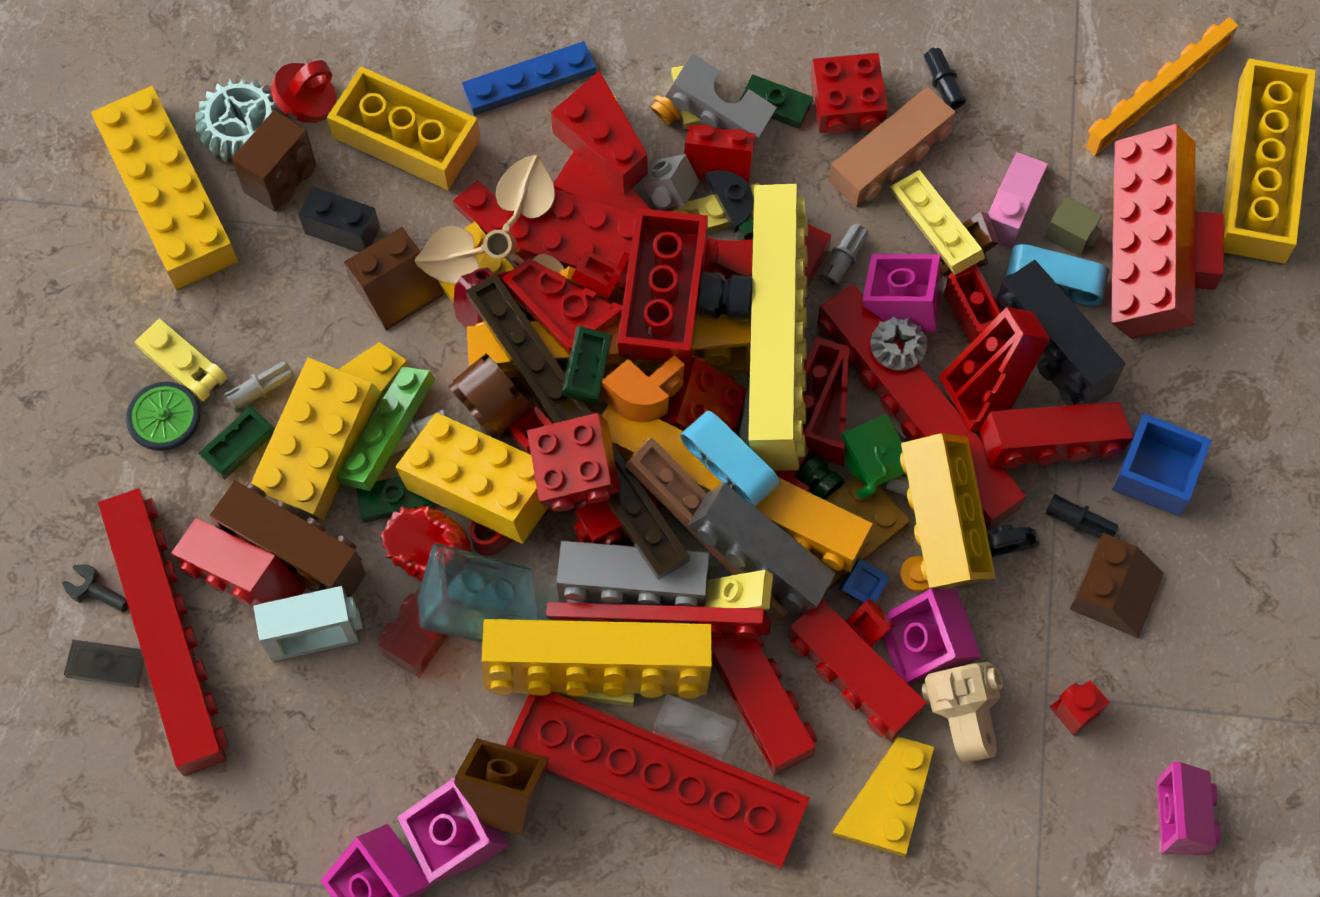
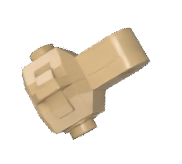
[922,662,1003,763]

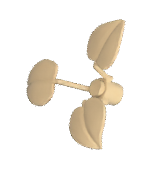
[415,155,565,309]

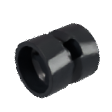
[698,271,752,322]

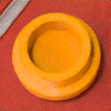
[650,95,681,125]
[900,556,930,592]

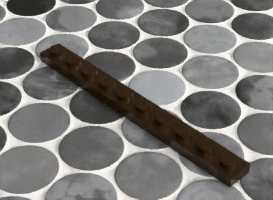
[466,274,690,580]

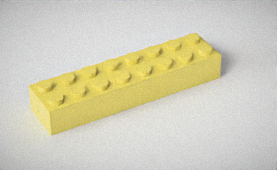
[749,184,808,471]

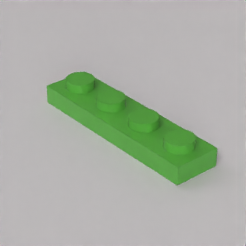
[336,367,435,491]

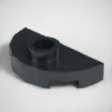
[705,170,754,233]
[988,525,1039,557]

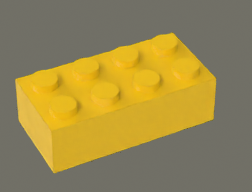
[327,66,481,191]
[251,357,381,521]
[395,412,548,544]
[900,433,996,588]

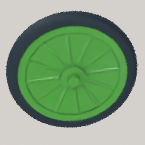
[126,382,201,451]

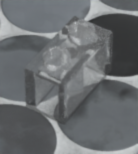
[653,694,737,762]

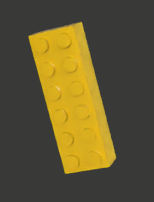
[1222,58,1316,264]
[90,85,239,290]
[482,619,711,699]

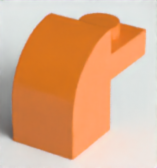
[601,355,685,422]

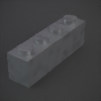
[687,483,836,615]

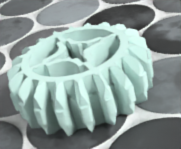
[195,77,286,163]

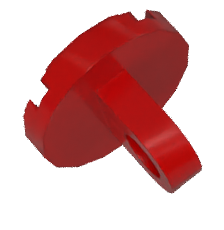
[270,60,337,123]

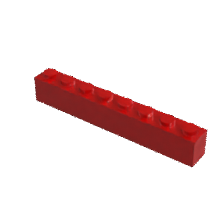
[817,284,1026,531]
[98,488,229,776]

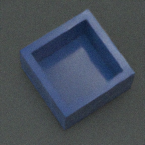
[1112,413,1212,517]

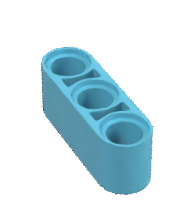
[1005,244,1109,307]
[680,411,780,507]

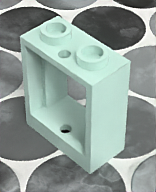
[253,586,363,662]

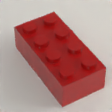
[617,208,708,365]

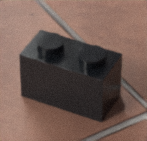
[298,187,380,252]

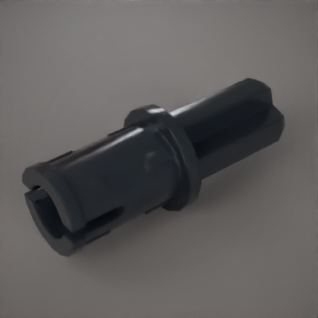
[924,47,966,110]
[1045,494,1118,539]

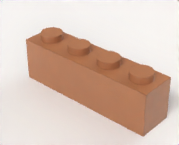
[829,86,955,207]

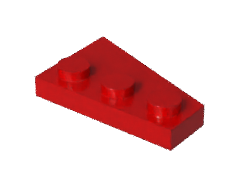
[502,258,623,355]

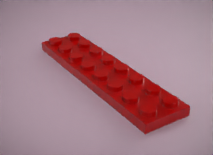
[505,692,810,870]

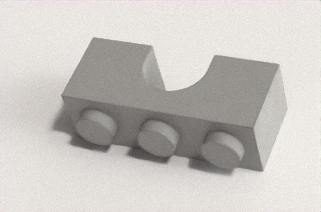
[665,53,777,142]

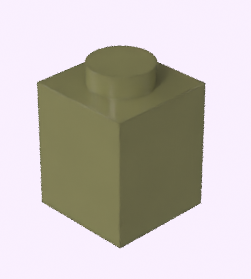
[1044,196,1102,256]

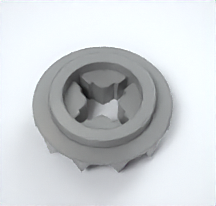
[870,316,927,370]

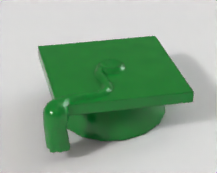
[840,414,906,499]

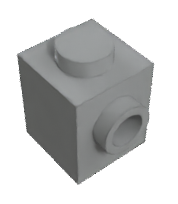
[642,154,699,210]

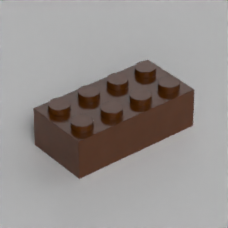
[209,480,366,597]

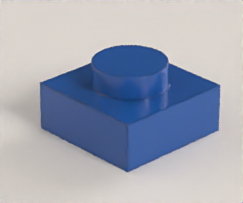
[839,558,890,604]

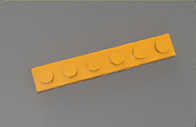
[1086,17,1239,156]

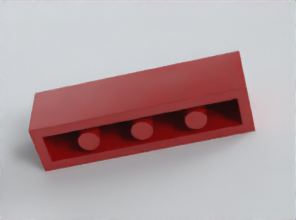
[979,402,1133,468]
[788,599,926,742]
[711,633,818,776]

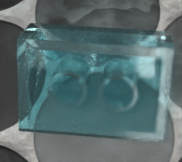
[417,543,539,643]

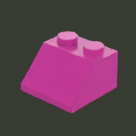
[862,254,943,332]
[884,588,981,685]
[1156,762,1221,855]
[397,777,510,884]
[320,824,432,897]

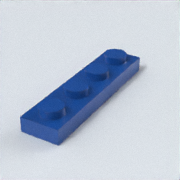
[462,41,596,116]

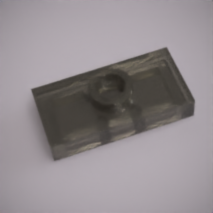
[64,640,145,688]

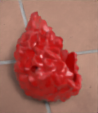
[380,506,471,586]

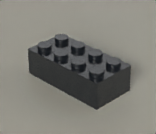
[996,260,1126,405]

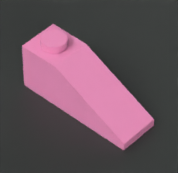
[988,152,1048,248]

